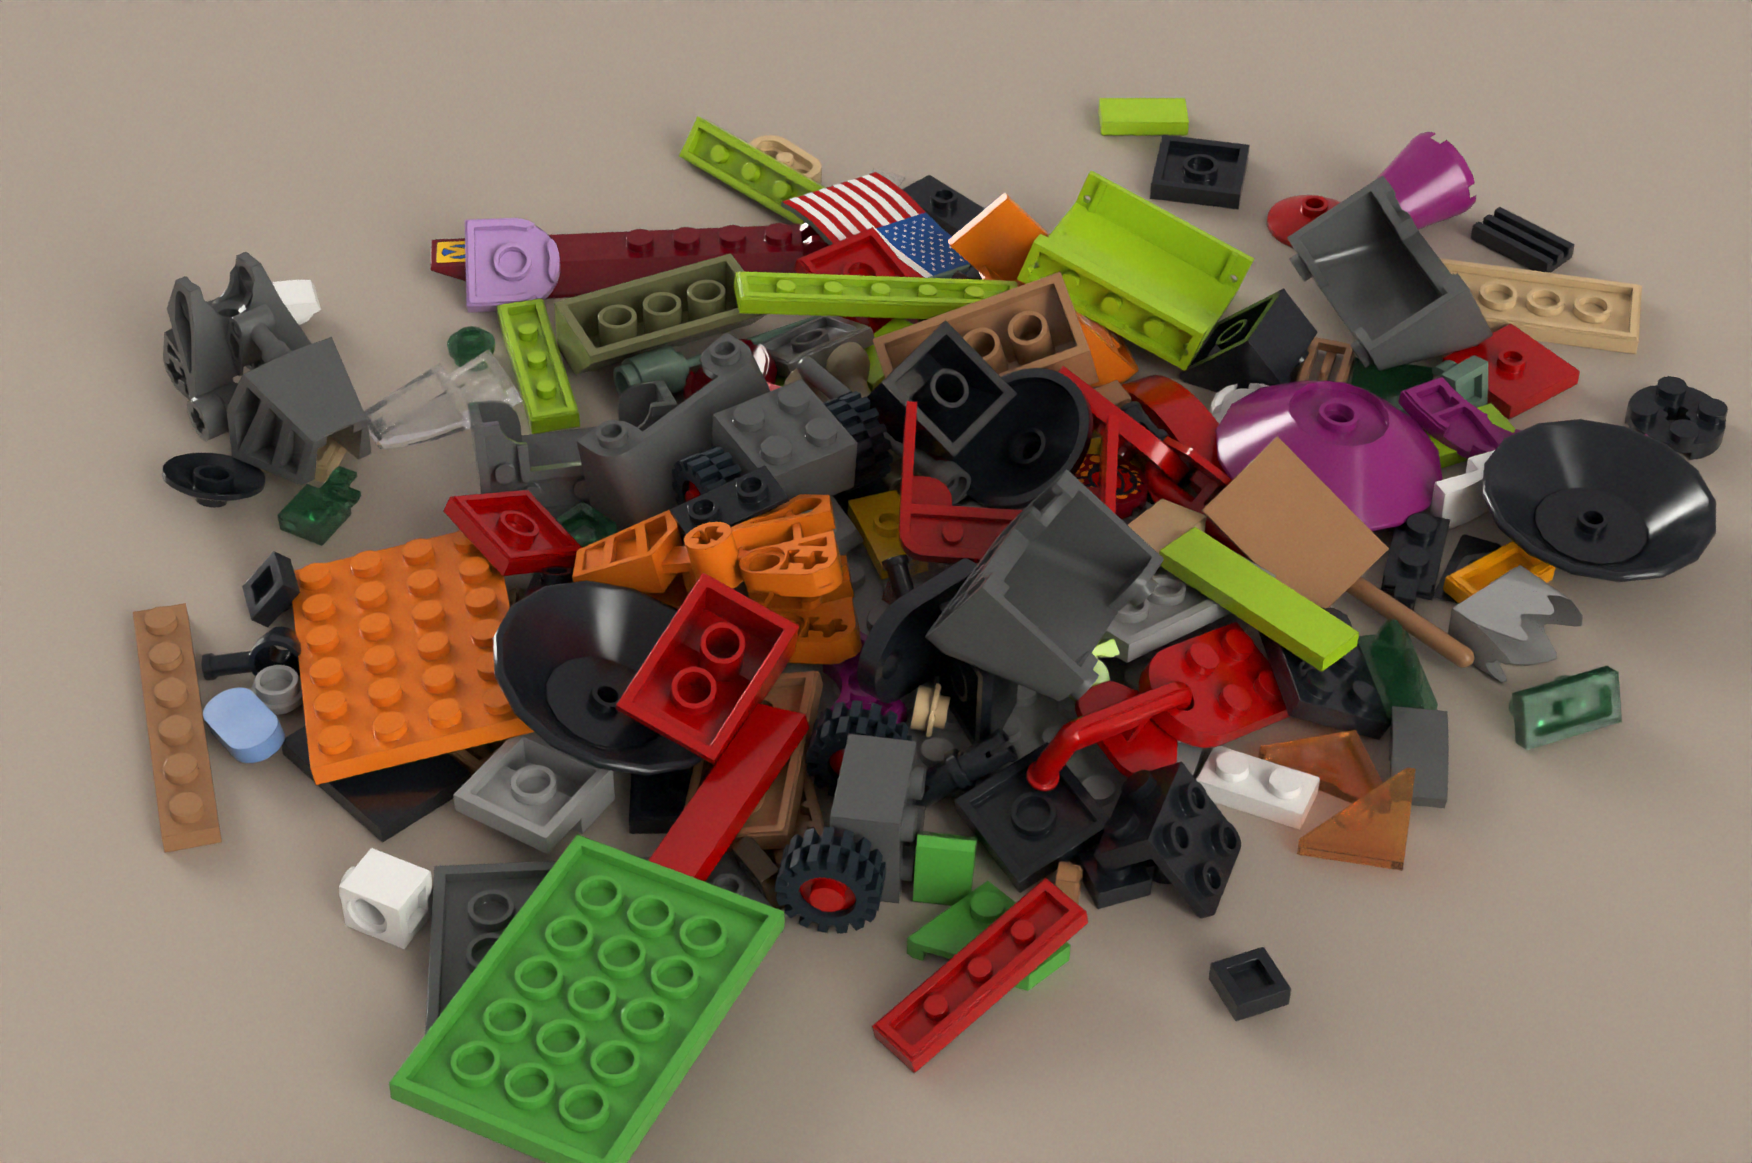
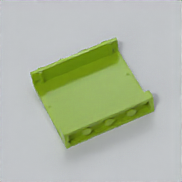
[1017,170,1254,371]

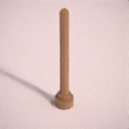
[1346,577,1474,668]

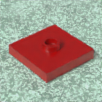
[1442,324,1580,420]
[443,490,582,576]

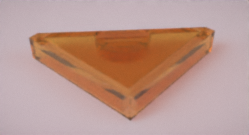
[1258,730,1392,816]
[1297,767,1416,871]

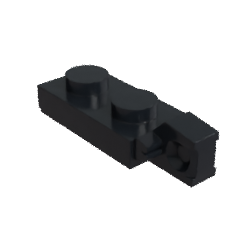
[1381,513,1450,611]

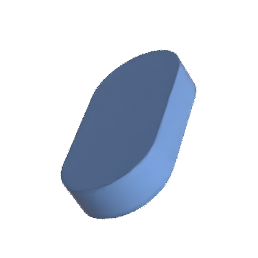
[203,687,285,763]

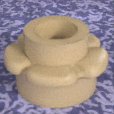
[910,683,950,737]

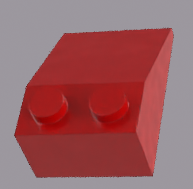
[616,573,799,764]

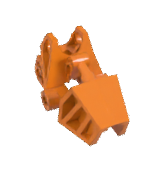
[572,494,862,665]

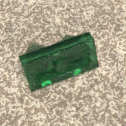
[1358,619,1438,722]
[1508,665,1622,750]

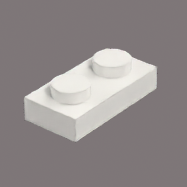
[1196,746,1320,830]

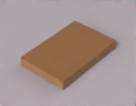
[1201,436,1389,608]

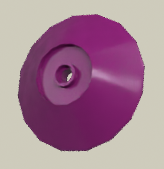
[1216,381,1443,531]

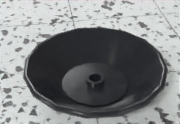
[1482,419,1716,582]
[493,580,703,776]

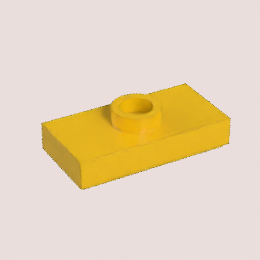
[848,490,931,579]

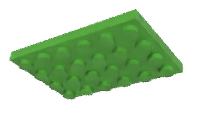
[389,834,785,1163]

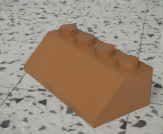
[872,272,1099,385]

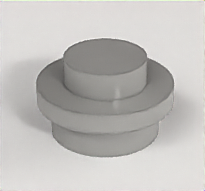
[251,665,303,715]

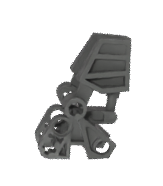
[163,252,371,485]

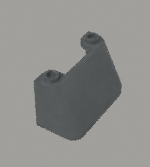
[1287,175,1493,371]
[577,333,770,537]
[467,380,677,518]
[925,469,1164,701]

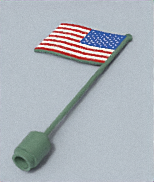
[613,172,971,396]

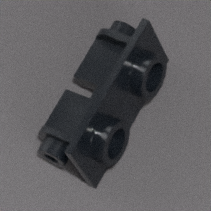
[670,465,789,546]

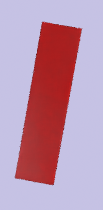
[648,703,810,882]
[872,878,1088,1073]

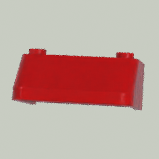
[899,401,1119,564]

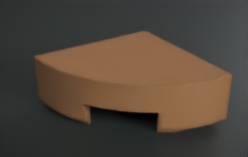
[1055,861,1083,905]

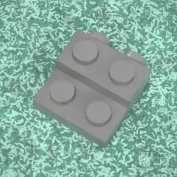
[453,732,615,854]

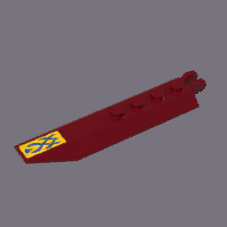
[430,223,829,299]

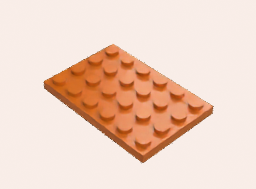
[292,530,534,785]

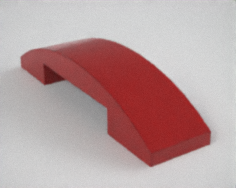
[1122,375,1228,495]

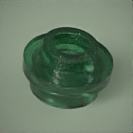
[447,326,496,369]

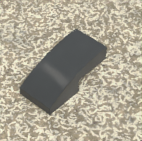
[1388,706,1449,808]

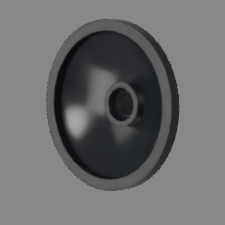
[950,368,1093,510]

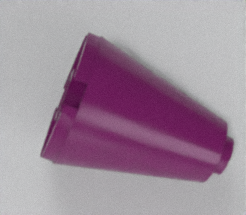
[1377,131,1476,230]

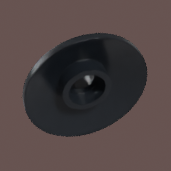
[162,453,266,507]

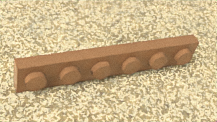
[133,603,222,853]

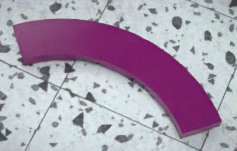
[1398,377,1648,459]

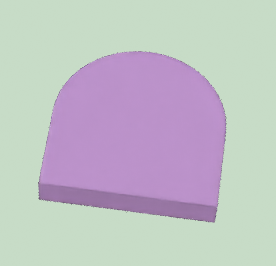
[465,218,560,313]

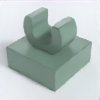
[1432,355,1488,408]

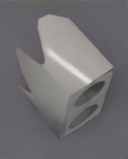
[1448,565,1583,683]

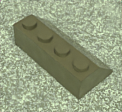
[554,253,767,375]

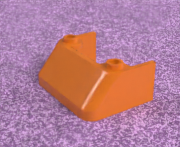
[948,193,1139,388]

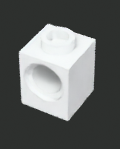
[339,848,433,949]

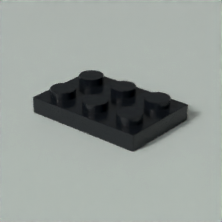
[1258,607,1391,740]

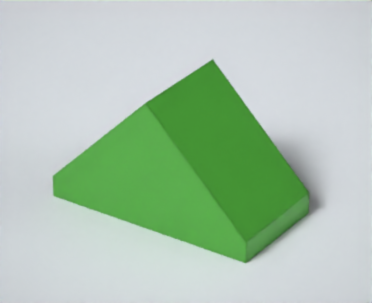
[912,831,978,906]

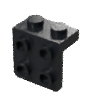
[1093,761,1241,918]

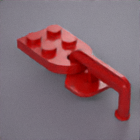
[1058,366,1249,560]
[1026,622,1290,792]

